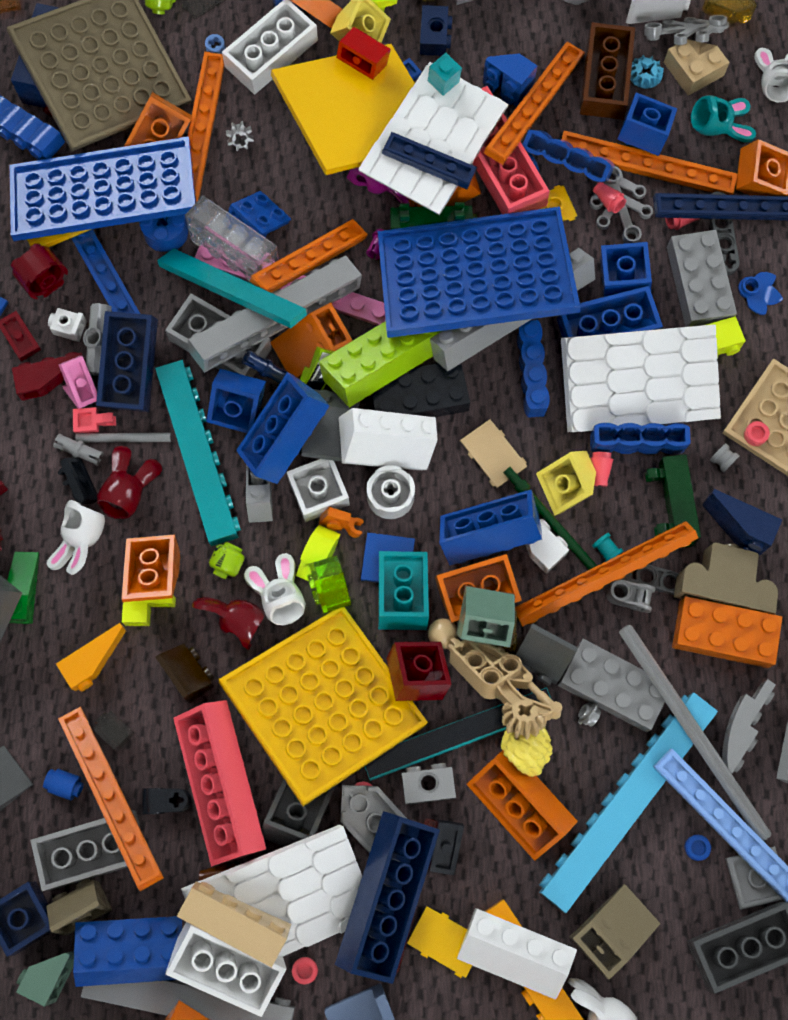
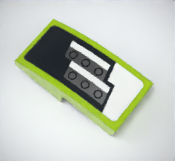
[300,347,335,390]

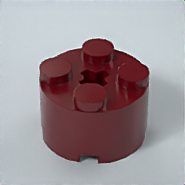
[11,243,68,299]

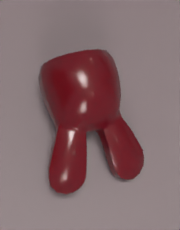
[97,446,162,519]
[192,597,265,650]

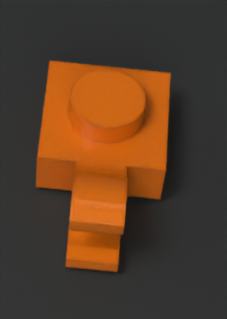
[319,507,364,538]

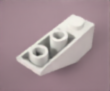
[525,519,569,574]

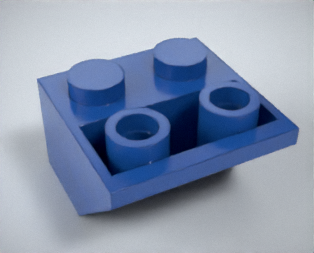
[483,53,537,107]

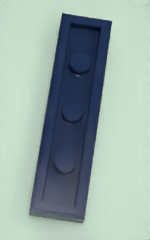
[382,132,477,190]

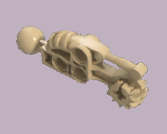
[428,618,562,740]

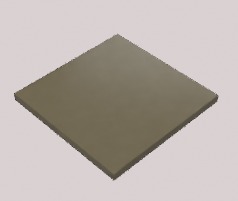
[7,0,192,151]

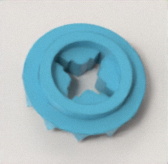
[630,55,664,89]

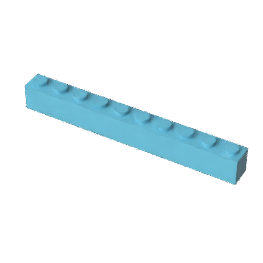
[539,692,718,913]

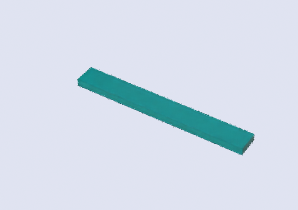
[157,249,307,328]

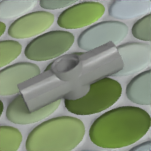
[83,303,111,376]

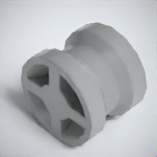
[710,443,740,473]

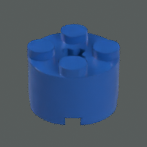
[139,214,188,252]

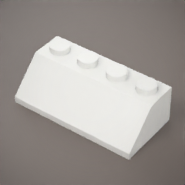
[339,408,438,470]
[457,908,577,1000]
[166,922,286,1017]

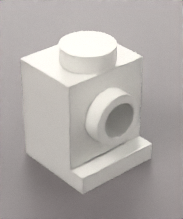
[48,308,87,342]

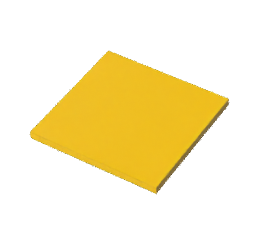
[271,44,415,175]
[219,605,428,806]

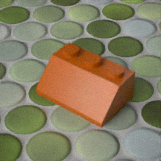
[435,554,522,623]

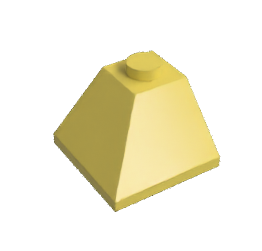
[330,0,391,43]
[536,451,596,516]

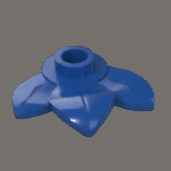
[738,272,783,315]

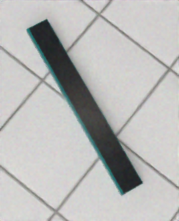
[365,687,551,781]

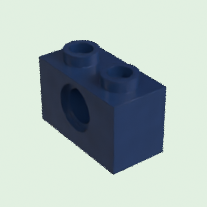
[420,5,452,56]

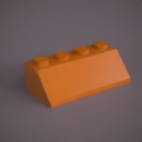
[466,750,578,861]

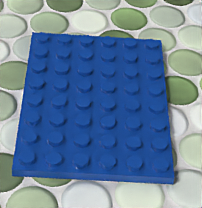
[378,207,580,338]

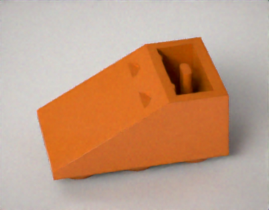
[271,302,353,378]

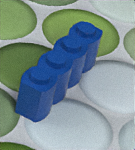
[0,95,65,160]
[522,130,615,182]
[517,320,550,418]
[590,423,691,455]

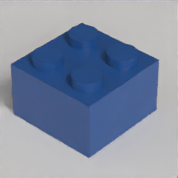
[617,92,677,156]
[600,242,652,297]
[206,369,266,433]

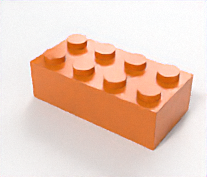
[672,596,783,668]

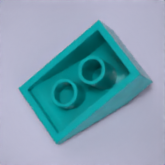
[378,551,429,630]

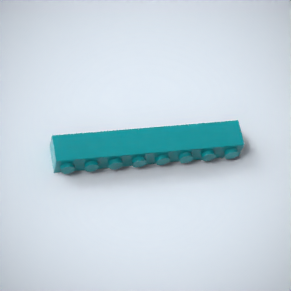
[155,360,241,547]

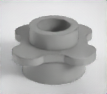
[578,702,601,727]

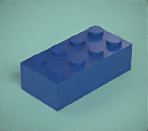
[73,916,182,987]

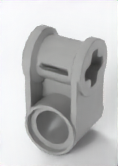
[606,580,655,613]

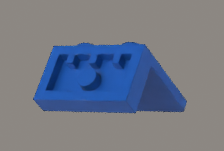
[223,191,291,253]

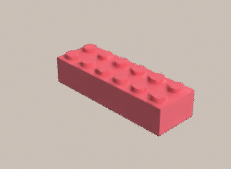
[473,86,550,214]
[173,700,266,867]

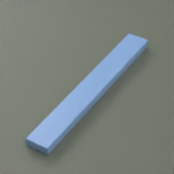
[653,749,788,902]

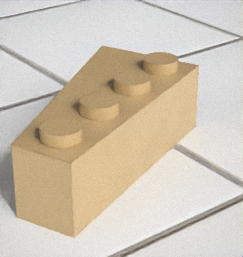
[177,881,291,968]

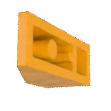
[56,623,126,692]

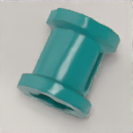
[592,533,624,562]

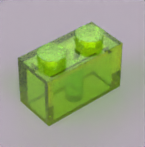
[307,555,351,613]

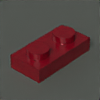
[0,311,41,362]

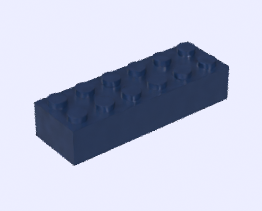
[335,811,440,984]

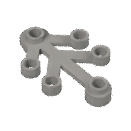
[644,15,729,45]
[589,166,653,244]

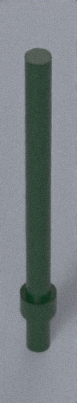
[503,467,597,570]

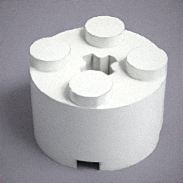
[367,465,415,519]

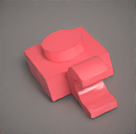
[73,407,116,434]

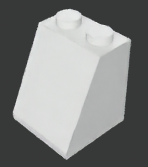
[626,0,691,24]

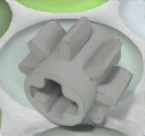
[226,121,254,151]

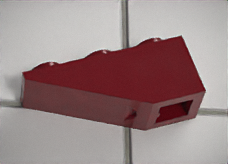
[12,352,86,401]

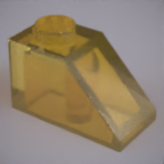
[702,0,757,24]

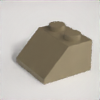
[46,879,112,936]

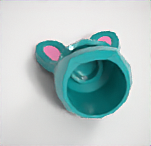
[691,95,756,143]

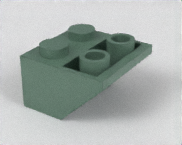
[456,586,515,647]

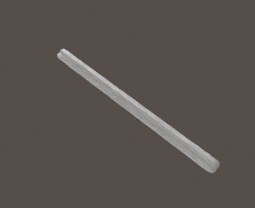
[619,625,771,841]

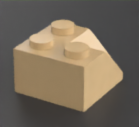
[664,39,730,96]

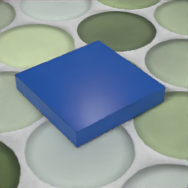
[361,532,415,583]

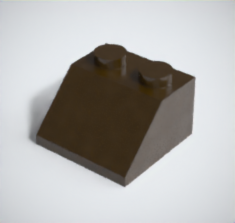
[156,644,214,703]

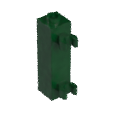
[390,202,477,229]
[644,454,701,548]

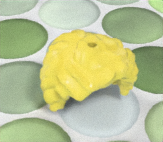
[501,727,553,777]

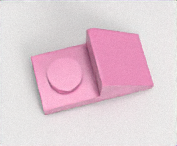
[59,356,97,409]

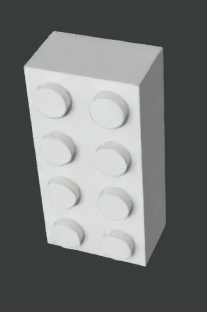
[222,0,318,95]

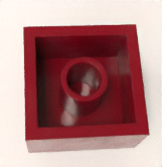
[386,642,452,701]

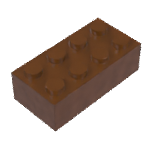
[580,22,635,120]

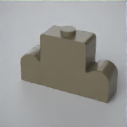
[674,542,778,615]

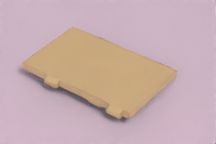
[460,419,527,488]

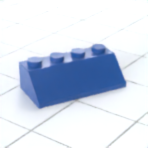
[557,286,663,338]
[236,372,329,484]
[439,490,542,566]

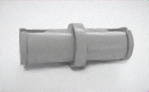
[53,433,104,466]

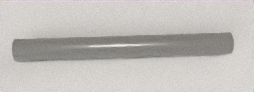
[76,433,171,443]

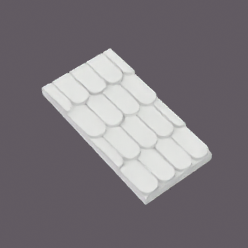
[358,62,508,215]
[561,324,721,432]
[181,825,362,957]

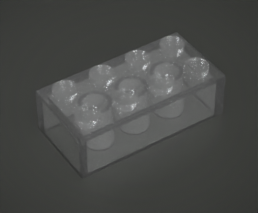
[185,195,279,281]

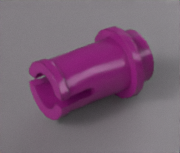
[366,229,384,260]

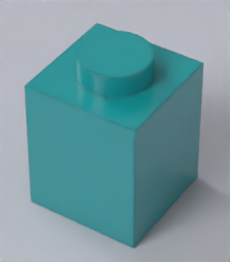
[427,53,462,96]

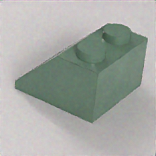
[16,951,74,1007]

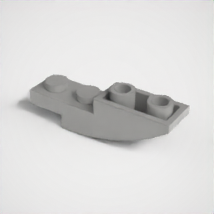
[722,679,776,774]

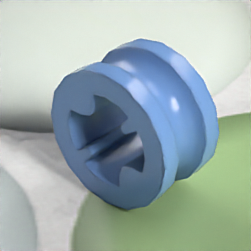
[205,34,225,54]

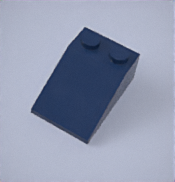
[702,489,782,556]

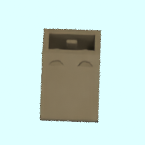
[569,884,660,979]

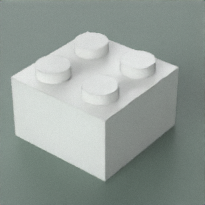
[286,459,350,522]

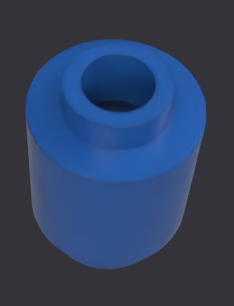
[43,769,84,801]

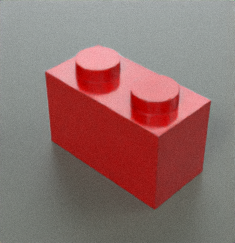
[336,27,391,80]

